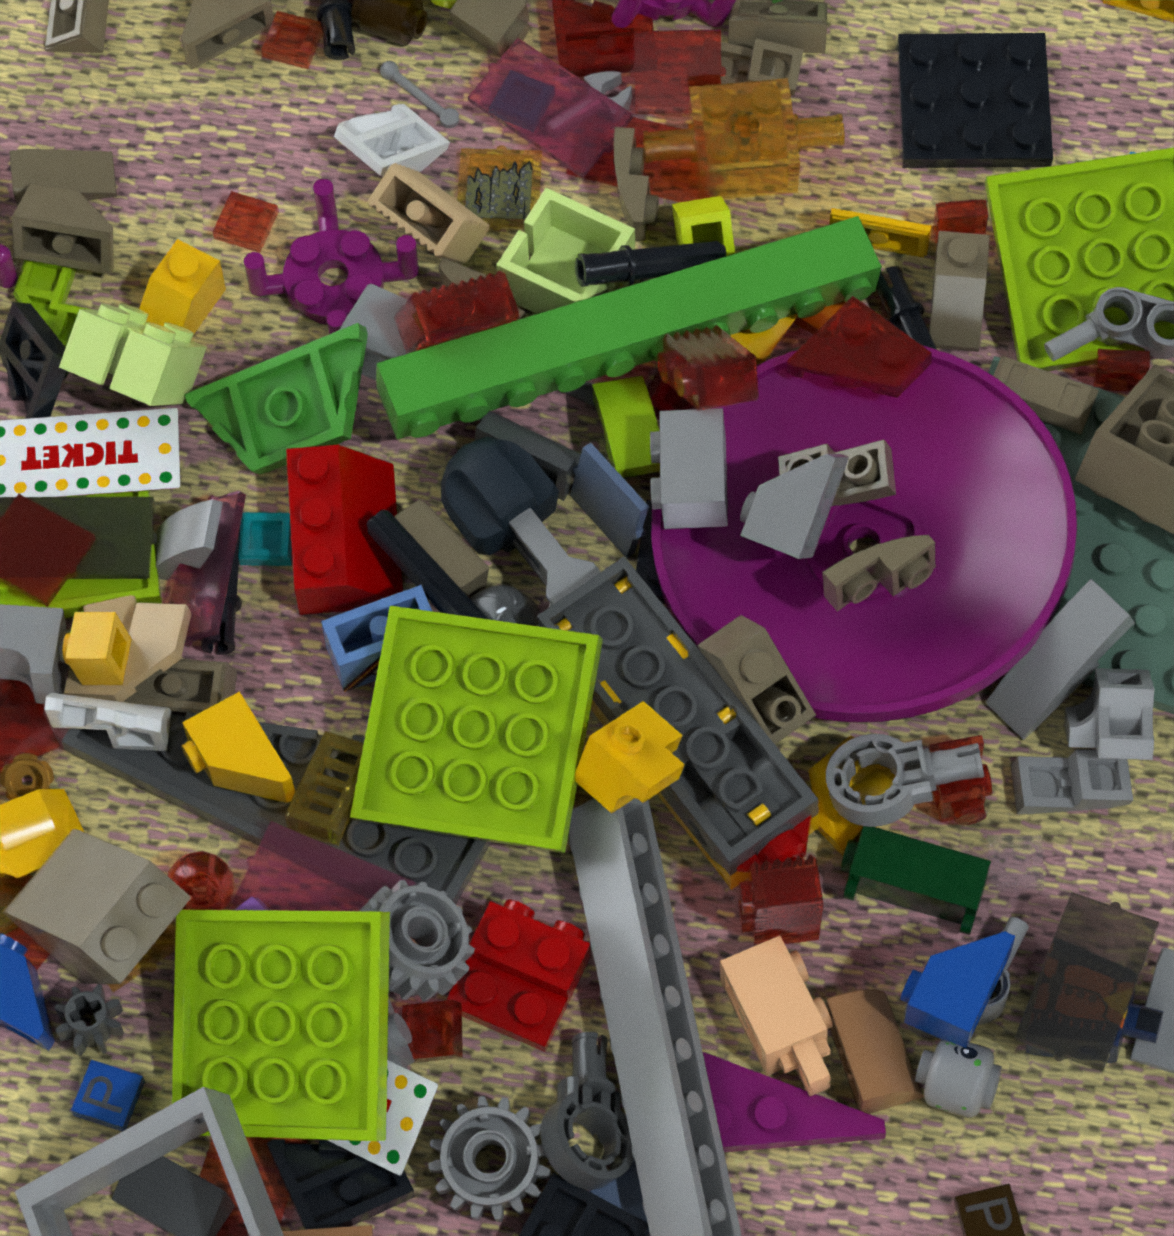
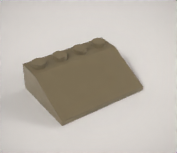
[1074,364,1174,534]

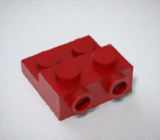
[444,899,591,1052]

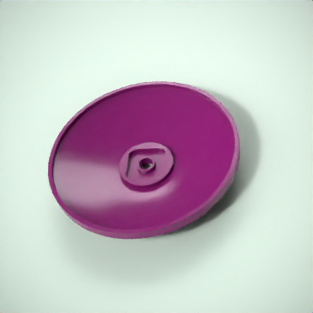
[651,339,1077,723]

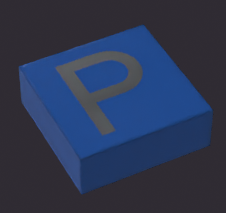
[71,1060,145,1131]

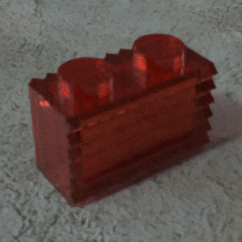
[394,270,519,354]
[657,325,759,411]
[738,854,824,946]

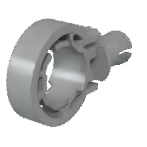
[826,734,985,827]

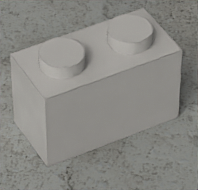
[650,408,728,529]

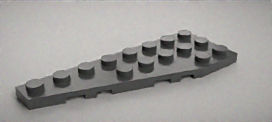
[61,712,491,904]

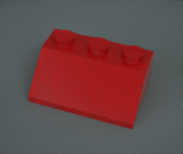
[286,444,403,615]

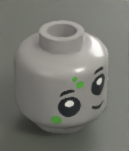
[915,1040,1002,1118]

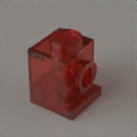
[929,735,992,826]

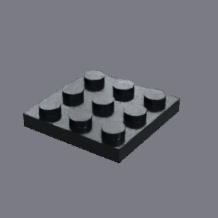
[897,33,1053,168]

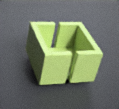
[496,188,635,314]
[59,303,207,406]

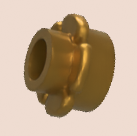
[0,753,54,800]

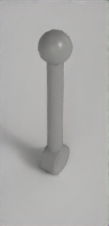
[380,61,459,128]

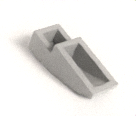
[985,579,1135,740]

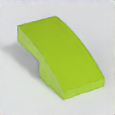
[592,376,660,478]

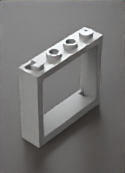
[15,1087,284,1236]

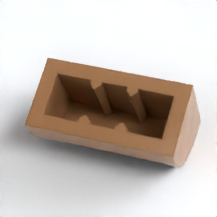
[826,989,924,1114]

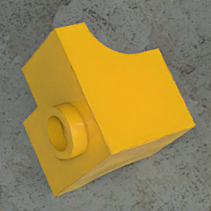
[575,701,685,814]

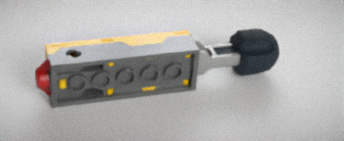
[441,437,819,890]

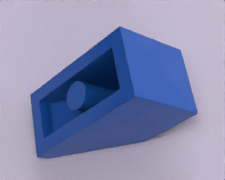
[900,931,1015,1048]
[0,933,55,1051]

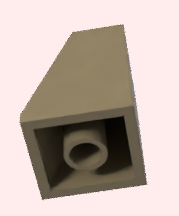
[2,829,192,984]

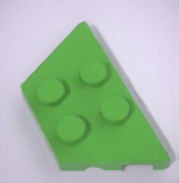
[184,323,368,475]

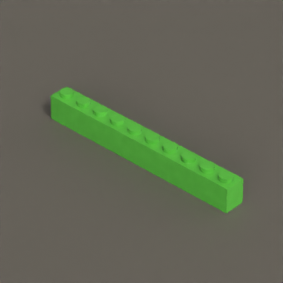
[376,216,882,440]

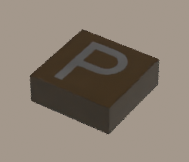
[954,1183,1025,1236]

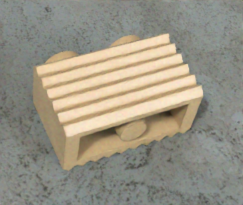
[368,163,490,264]

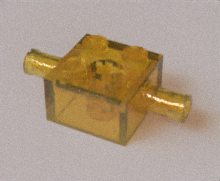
[643,78,845,199]

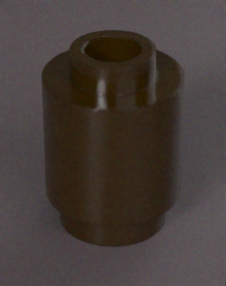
[351,0,428,45]

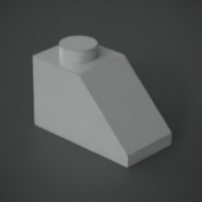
[740,454,849,559]

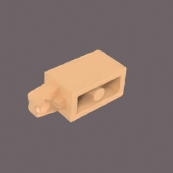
[720,936,833,1096]

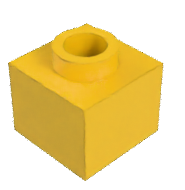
[62,612,132,685]

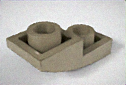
[614,127,659,241]
[778,440,896,506]
[823,535,935,611]

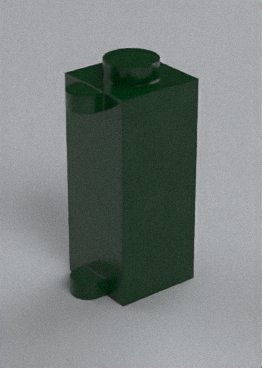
[840,826,991,935]

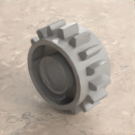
[360,880,475,1002]
[428,1096,551,1222]

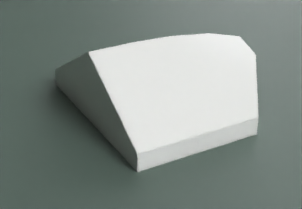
[334,104,450,177]

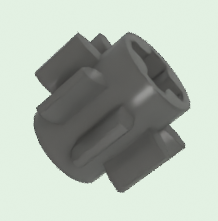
[55,984,124,1056]

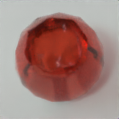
[167,850,235,910]

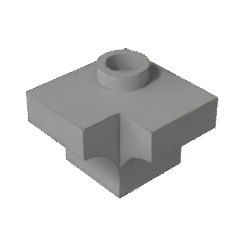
[0,604,71,704]
[1065,668,1154,760]

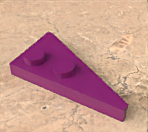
[703,1052,886,1152]

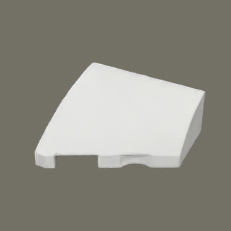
[44,693,171,751]

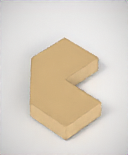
[63,603,192,702]

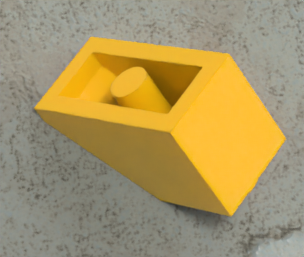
[139,239,226,335]
[181,691,297,803]

